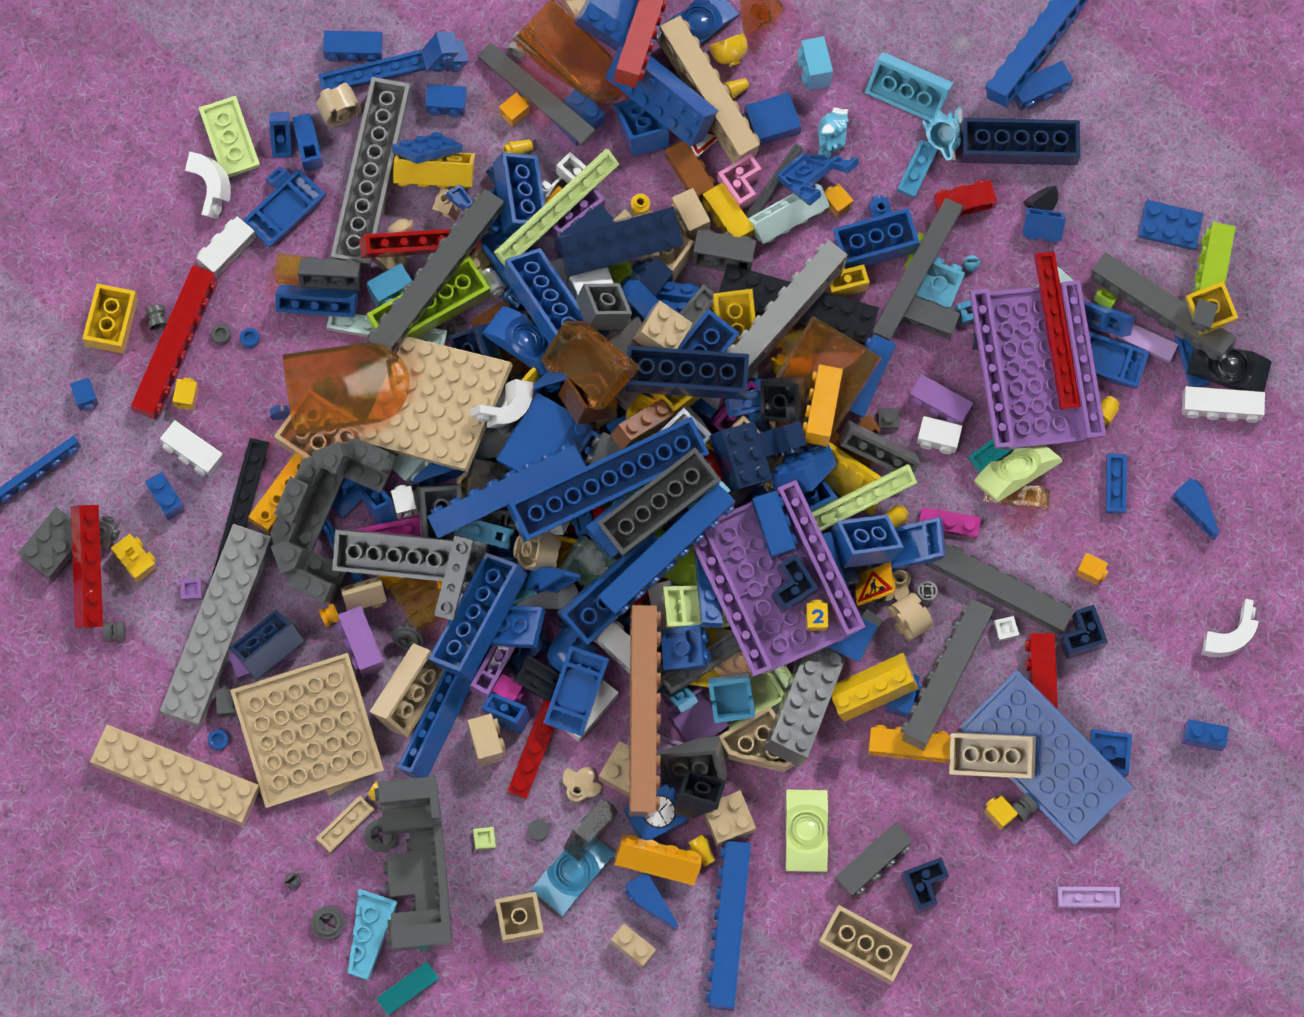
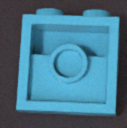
[916,257,965,307]

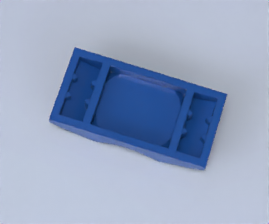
[669,0,740,47]
[242,168,326,248]
[482,306,563,376]
[1089,331,1149,389]
[413,452,491,489]
[871,517,946,572]
[544,645,609,736]

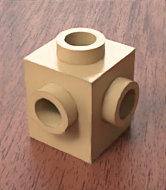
[432,187,462,221]

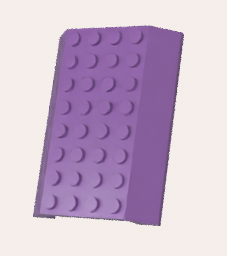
[969,280,1106,450]
[692,480,865,677]

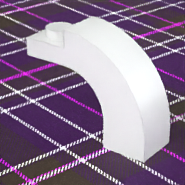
[185,152,231,219]
[469,379,533,428]
[1202,599,1259,657]

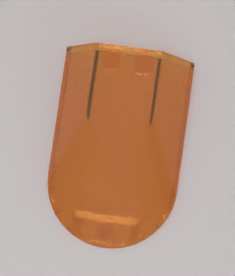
[513,0,623,103]
[768,316,882,446]
[282,343,409,436]

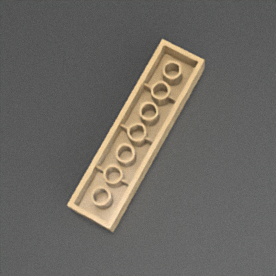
[656,16,760,164]
[90,725,260,827]

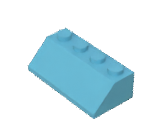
[865,52,953,121]

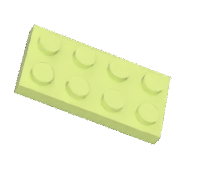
[199,96,260,177]

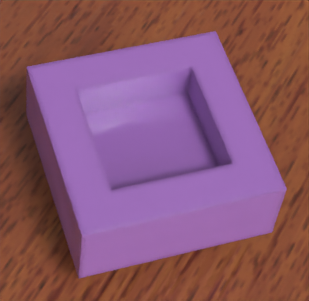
[181,578,202,601]

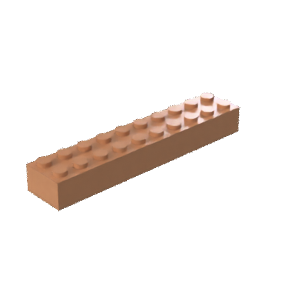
[629,605,661,817]

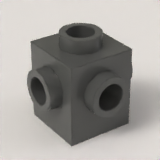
[99,515,120,549]

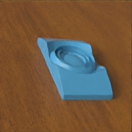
[531,828,616,917]

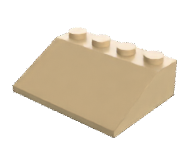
[274,389,365,486]

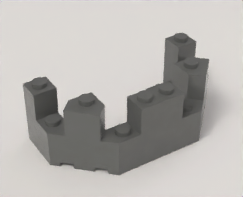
[270,438,398,604]
[374,776,453,953]

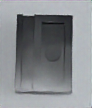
[513,655,560,702]

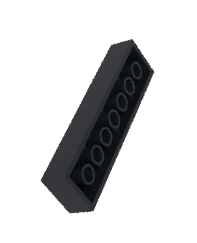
[718,264,879,350]

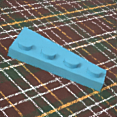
[348,889,398,981]

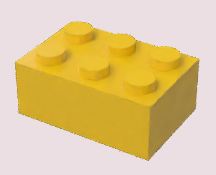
[82,284,138,354]

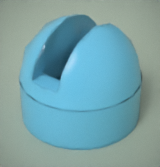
[964,255,980,272]

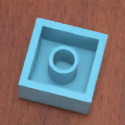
[797,36,833,91]

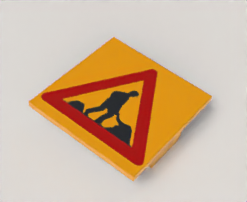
[855,562,896,607]

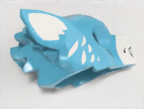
[922,106,962,162]
[818,107,849,158]

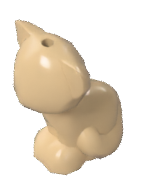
[372,219,414,272]

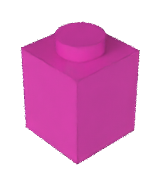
[492,674,525,703]

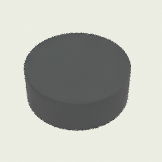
[211,324,231,345]
[528,820,549,841]

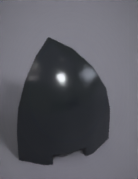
[1023,186,1058,211]

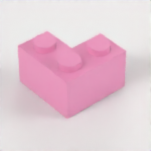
[717,153,762,210]

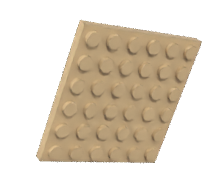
[359,336,513,472]
[230,653,385,808]

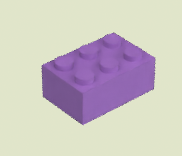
[336,606,385,679]

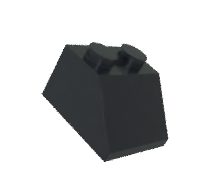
[760,376,806,423]
[674,769,726,819]

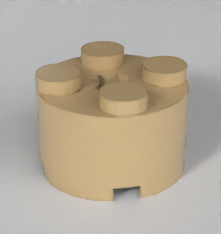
[316,83,362,127]
[514,532,561,571]
[887,593,933,641]

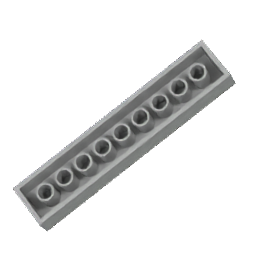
[331,77,411,272]
[701,240,848,411]
[160,524,273,729]

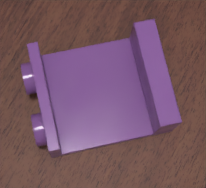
[667,686,729,742]

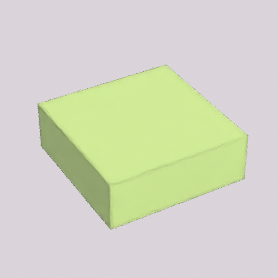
[473,827,496,851]

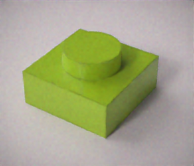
[1093,287,1118,308]

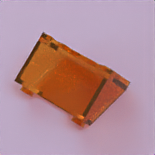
[540,321,639,410]

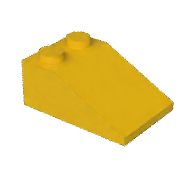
[713,289,755,352]

